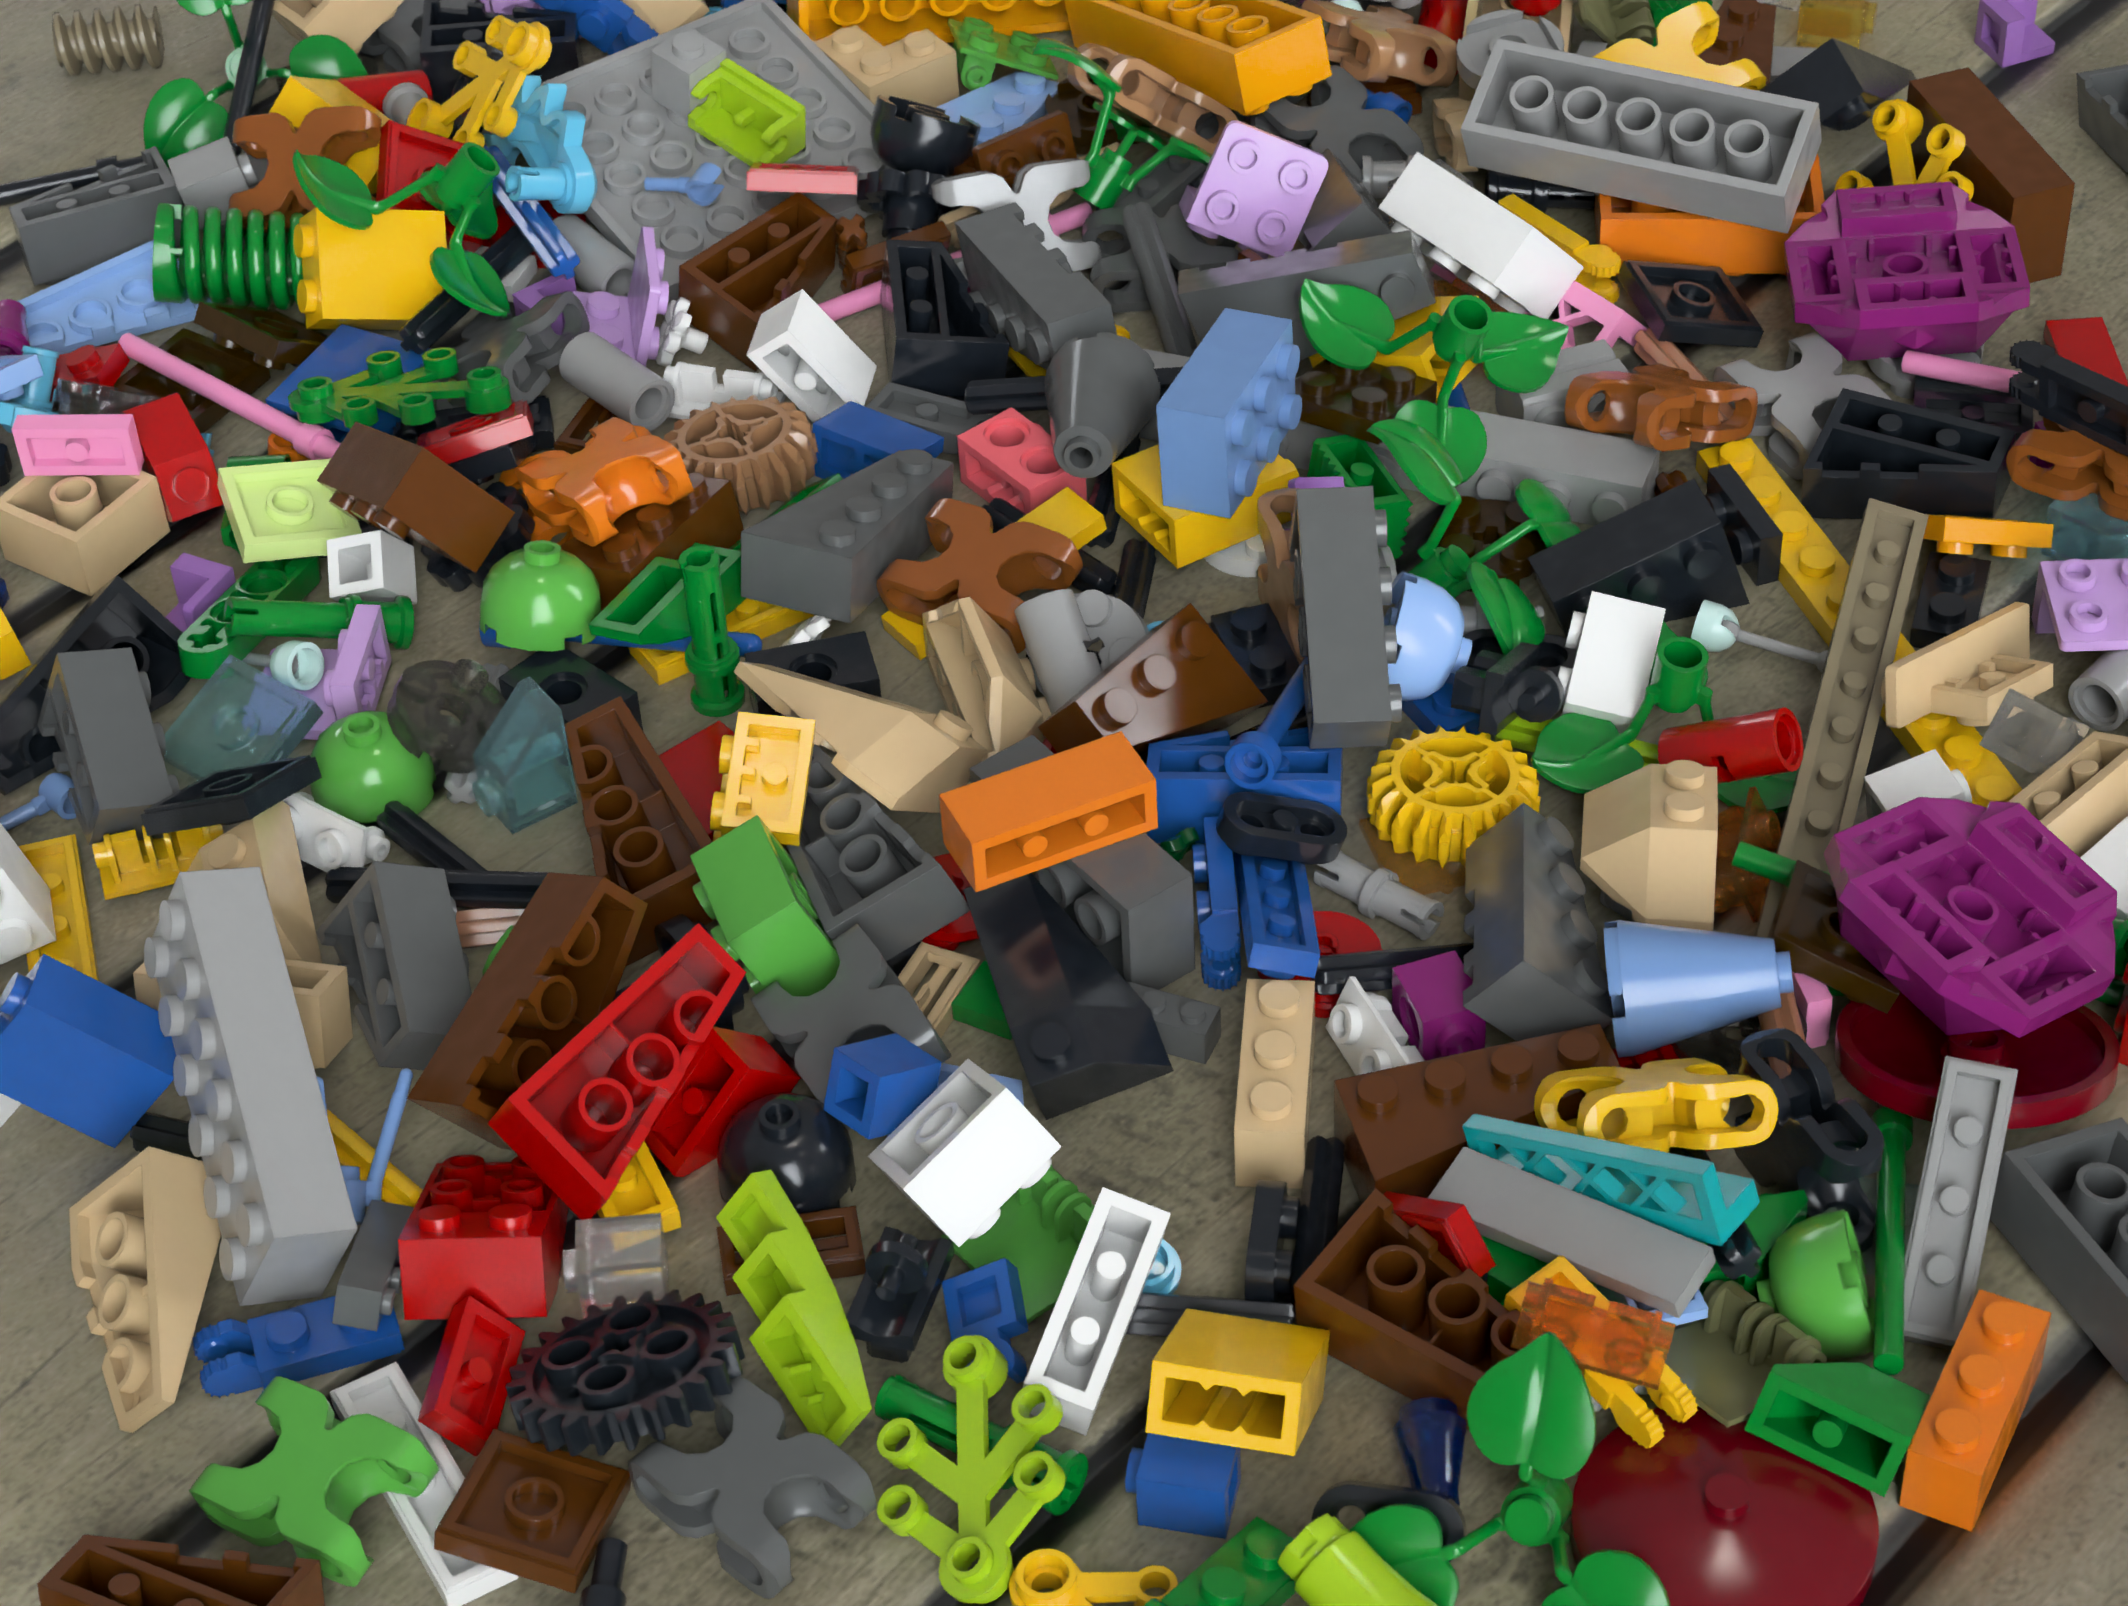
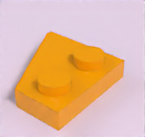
[1923,514,2054,558]

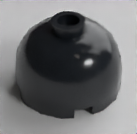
[870,95,981,177]
[717,1092,856,1214]

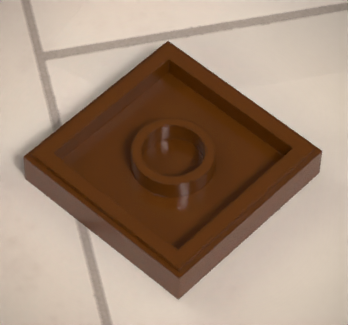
[434,1429,631,1594]

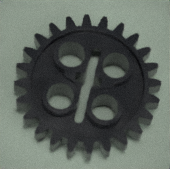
[506,1289,745,1456]

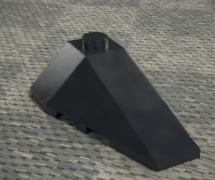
[1759,38,1916,132]
[0,576,191,796]
[963,873,1174,1120]

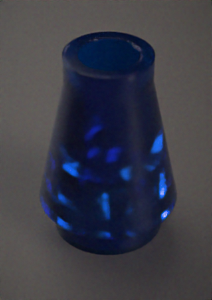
[1393,1397,1467,1506]

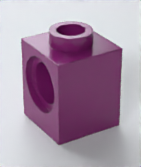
[1392,950,1486,1061]

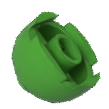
[480,540,601,651]
[310,711,436,823]
[1757,1209,1874,1359]

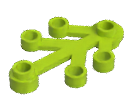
[877,1335,1065,1604]

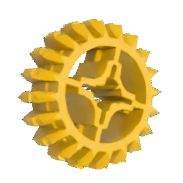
[1366,725,1541,869]

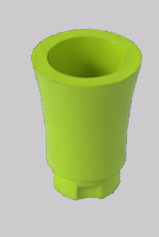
[1278,1513,1438,1606]

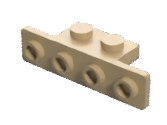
[1881,602,2053,729]

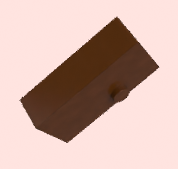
[1907,67,2075,283]

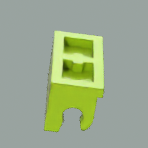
[688,58,806,166]

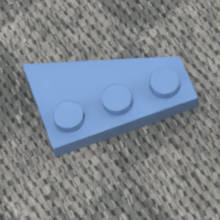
[937,71,1060,156]

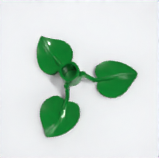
[143,0,369,168]
[1032,38,1212,209]
[293,142,510,318]
[1299,278,1569,485]
[1366,419,1582,655]
[1530,620,1797,815]
[1349,1332,1671,1606]

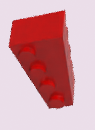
[487,923,746,1224]

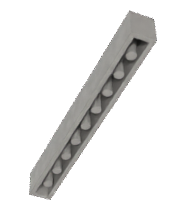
[1139,348,1660,526]

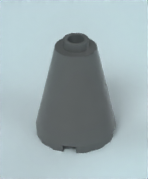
[1044,332,1161,478]

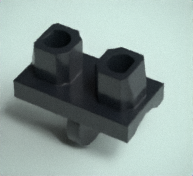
[1451,642,1564,735]
[846,1226,954,1363]

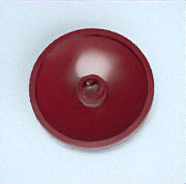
[1834,991,2120,1129]
[1570,1406,1879,1606]

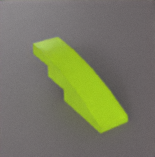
[716,1169,872,1447]

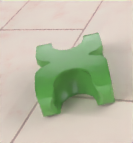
[189,1376,439,1587]

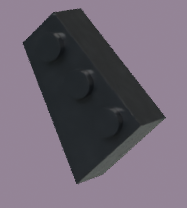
[880,239,1010,397]
[1801,388,2016,519]
[1528,479,1750,638]

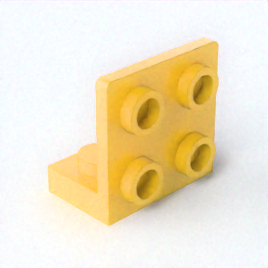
[710,711,816,846]

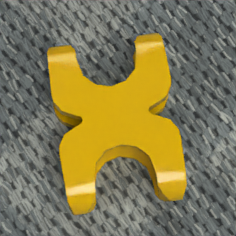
[1593,1,1767,91]
[1534,1058,1779,1153]

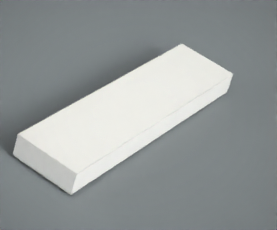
[330,1362,518,1606]

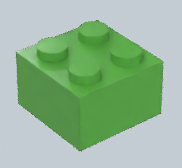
[690,815,840,996]

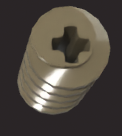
[52,4,164,76]

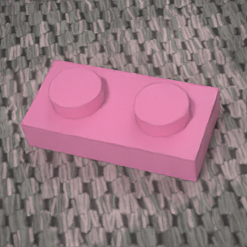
[12,414,144,476]

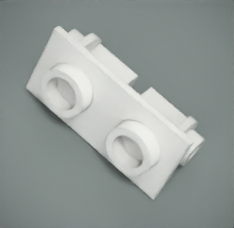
[663,361,786,419]
[283,792,391,873]
[1325,976,1425,1075]

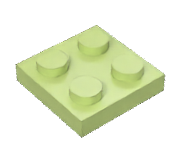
[217,458,362,563]

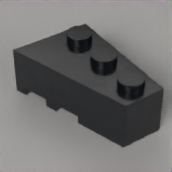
[420,0,584,104]

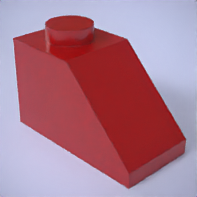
[121,393,223,522]
[644,1027,800,1178]

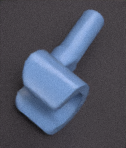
[644,163,724,206]
[0,773,77,831]

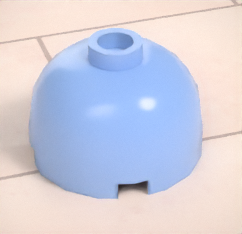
[1384,571,1472,701]

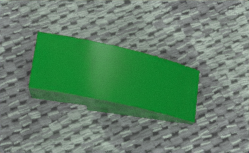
[588,543,746,645]

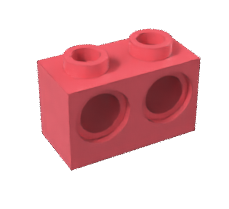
[957,407,1087,514]

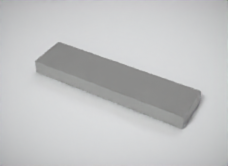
[1904,1056,2018,1351]
[1428,1146,1716,1318]

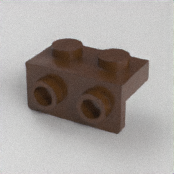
[952,110,1077,190]

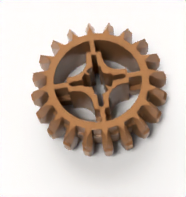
[664,395,818,515]

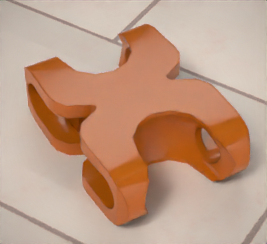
[515,417,694,546]

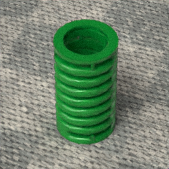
[152,203,304,311]

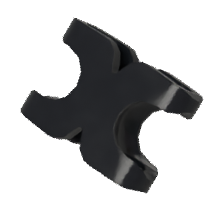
[1733,1028,1884,1253]

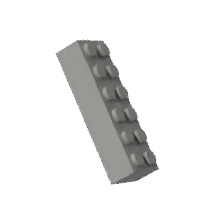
[1461,38,1822,234]
[144,867,357,1306]

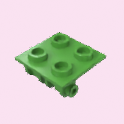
[947,17,1059,90]
[941,1164,1095,1324]

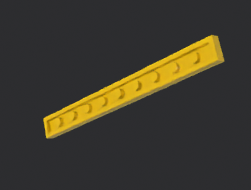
[1696,437,2023,808]

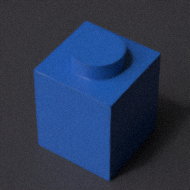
[823,1033,942,1140]
[1125,1433,1241,1539]

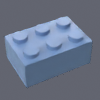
[1156,308,1302,519]

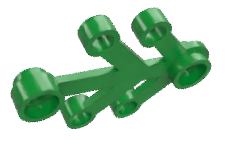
[288,347,512,429]

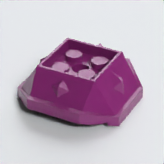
[1784,182,2030,361]
[1823,797,2117,1038]

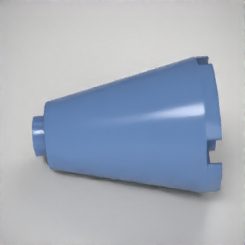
[1604,920,1794,1058]

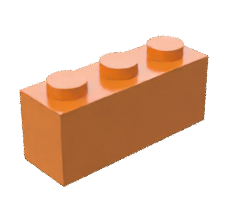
[939,731,1158,893]
[1899,1289,2051,1532]

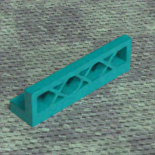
[1462,1114,1760,1246]

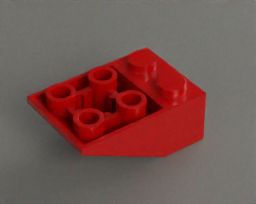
[398,1154,568,1320]

